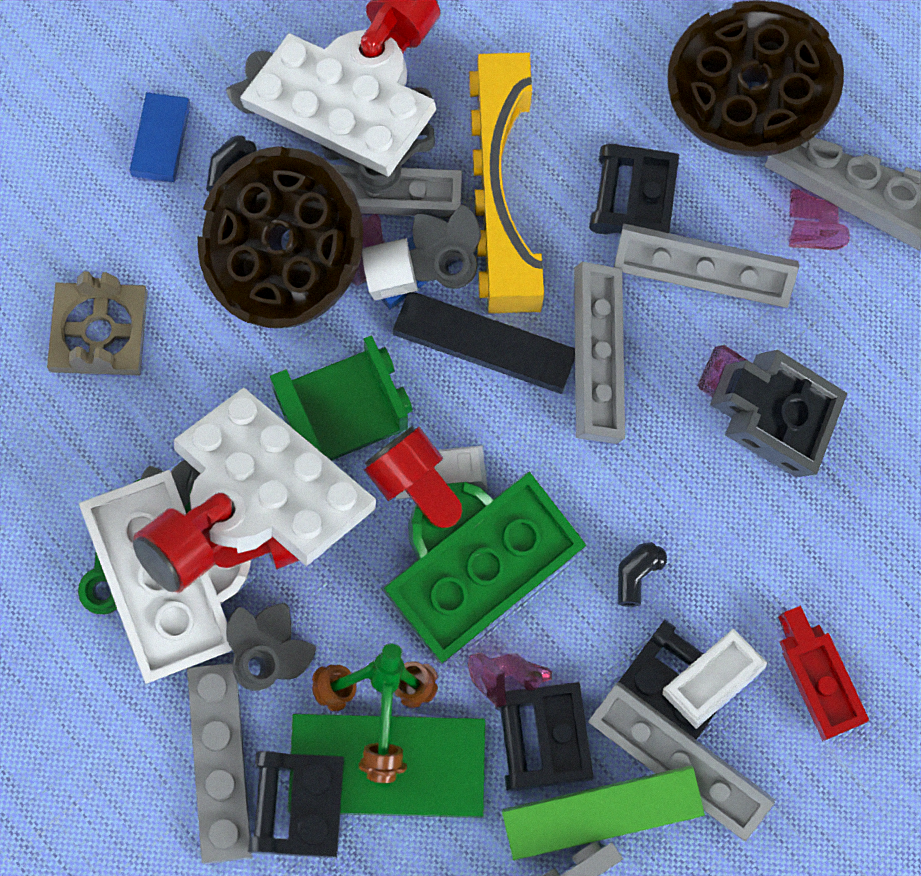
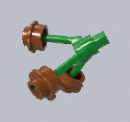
[312,643,438,783]

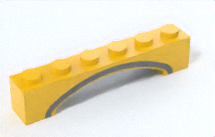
[469,52,544,314]

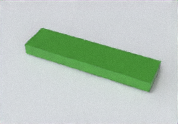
[502,765,705,860]

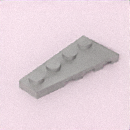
[764,137,921,251]

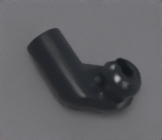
[206,135,257,193]
[618,542,667,607]

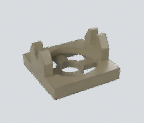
[47,271,148,375]

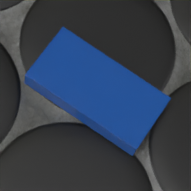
[130,92,191,183]

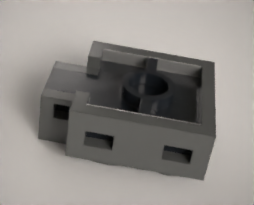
[710,349,847,477]

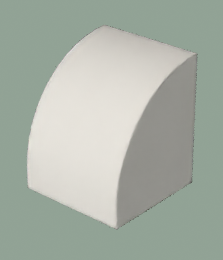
[362,238,418,301]

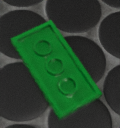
[288,714,485,818]

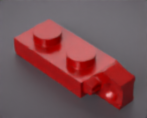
[778,605,869,741]

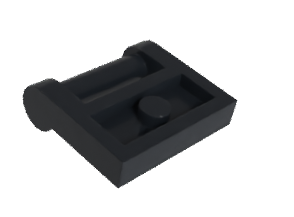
[589,144,679,234]
[619,620,718,740]
[494,682,594,791]
[248,751,345,858]

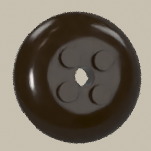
[667,0,844,157]
[197,146,364,329]

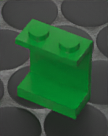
[270,335,413,461]

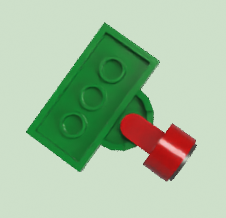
[364,426,587,663]

